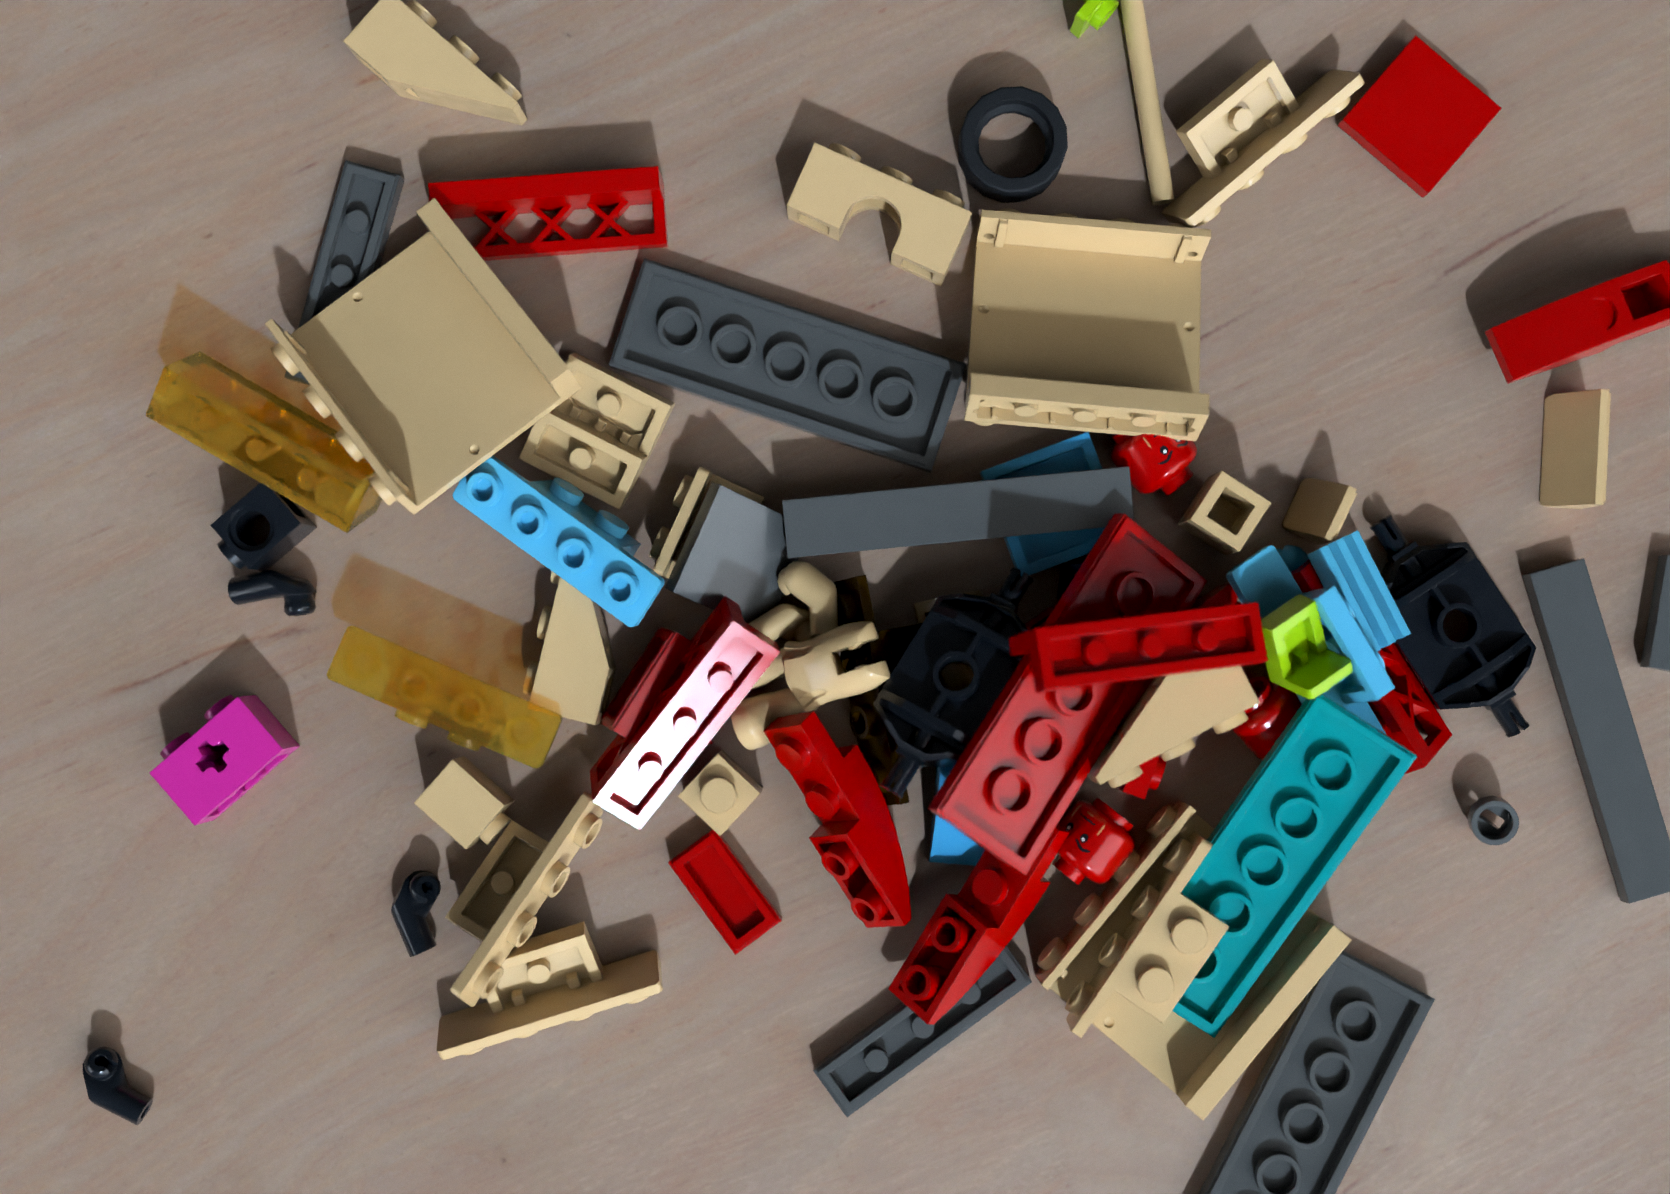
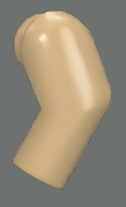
[777,561,838,638]
[748,604,811,641]

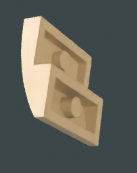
[519,353,675,510]

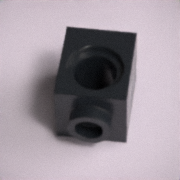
[211,480,317,571]

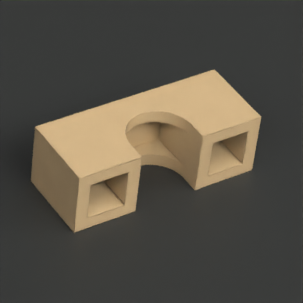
[787,143,973,286]

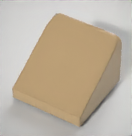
[1282,478,1357,545]

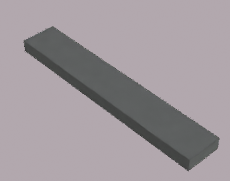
[782,466,1134,558]
[1522,558,1670,904]

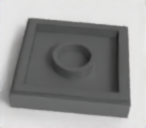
[665,482,799,623]

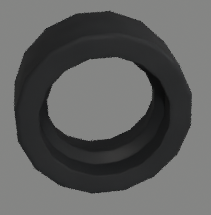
[958,86,1068,203]

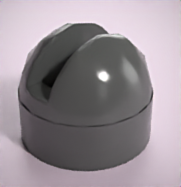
[1468,796,1519,845]

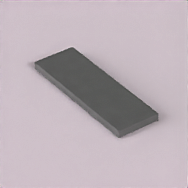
[609,258,967,473]
[1198,951,1435,1194]

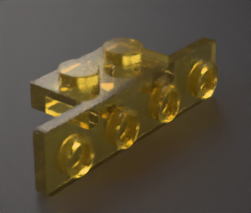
[327,626,563,769]

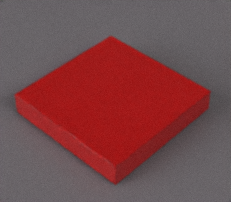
[1337,35,1502,198]

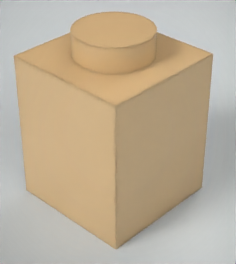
[1177,471,1271,555]
[678,750,763,836]
[414,756,515,849]

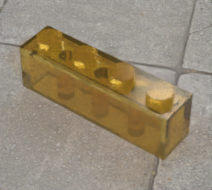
[145,351,382,533]

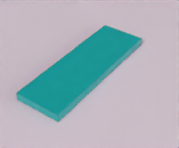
[1172,693,1417,1038]

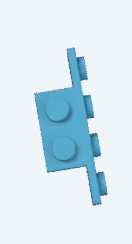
[453,456,665,627]
[1226,545,1395,735]

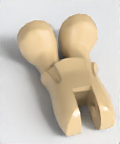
[731,621,891,750]

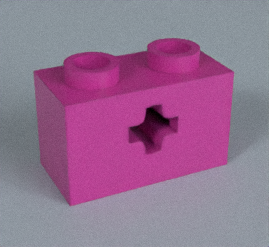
[149,695,300,826]

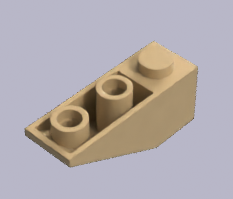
[343,0,527,125]
[523,571,616,725]
[1088,666,1260,788]

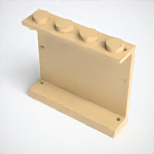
[265,198,582,515]
[964,208,1211,441]
[1035,800,1351,1121]

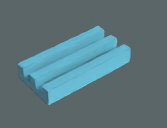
[1307,530,1411,651]

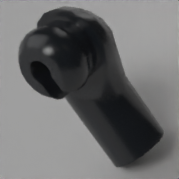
[228,570,317,617]
[391,870,441,957]
[83,1046,153,1125]

